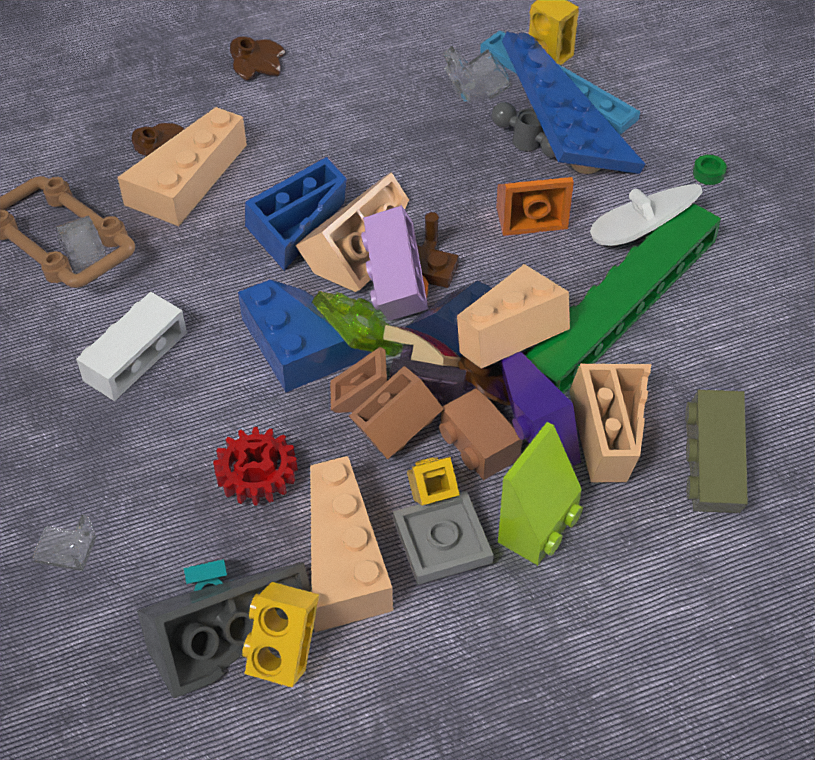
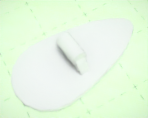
[590,184,702,246]

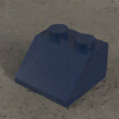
[405,281,492,358]

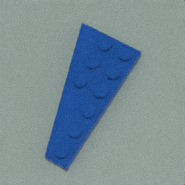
[502,32,646,174]

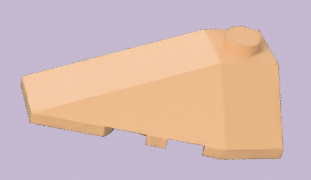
[295,172,409,292]

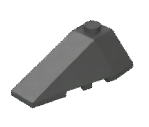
[137,562,311,698]

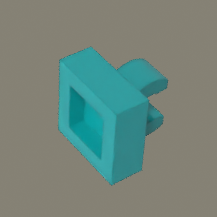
[183,559,227,591]

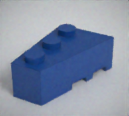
[245,157,347,271]

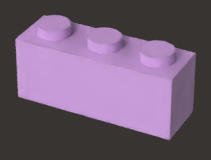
[361,205,428,321]

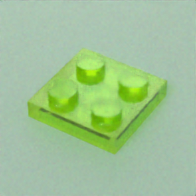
[312,291,403,356]

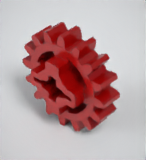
[213,427,298,506]

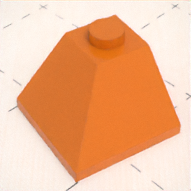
[496,177,574,236]

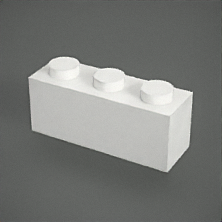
[76,292,187,401]

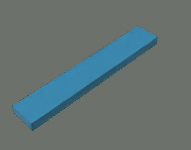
[480,30,640,135]

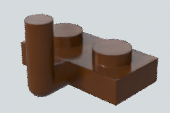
[417,212,459,288]

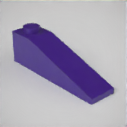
[499,351,581,465]

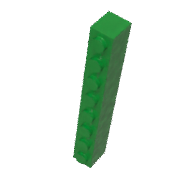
[523,203,721,394]

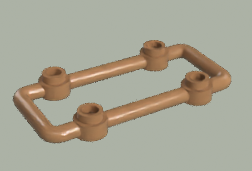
[0,176,135,288]

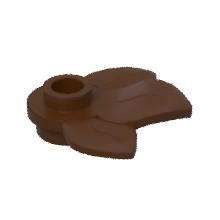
[230,36,285,81]
[131,123,184,156]
[458,357,511,406]

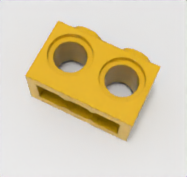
[528,0,579,65]
[242,582,319,688]

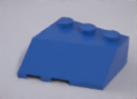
[238,280,380,392]

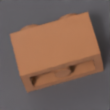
[349,366,444,459]
[439,388,522,480]

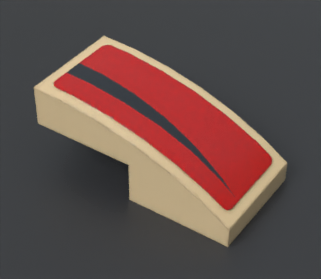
[383,325,460,367]

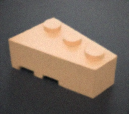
[457,264,570,369]
[569,364,651,482]

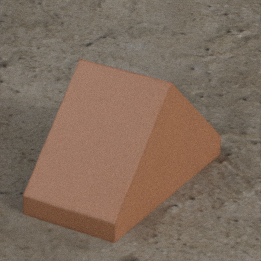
[330,347,387,413]

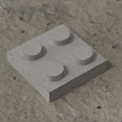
[393,491,494,585]

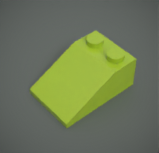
[498,422,583,566]

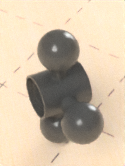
[492,102,556,158]

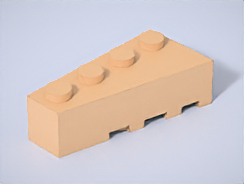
[117,107,247,226]
[310,456,393,633]

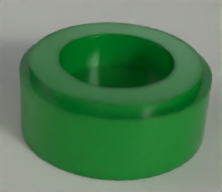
[693,154,727,185]

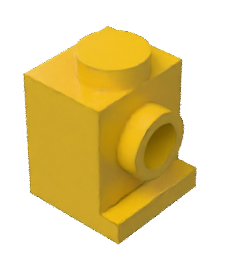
[406,457,460,506]

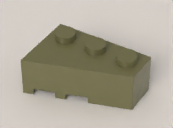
[685,389,748,513]

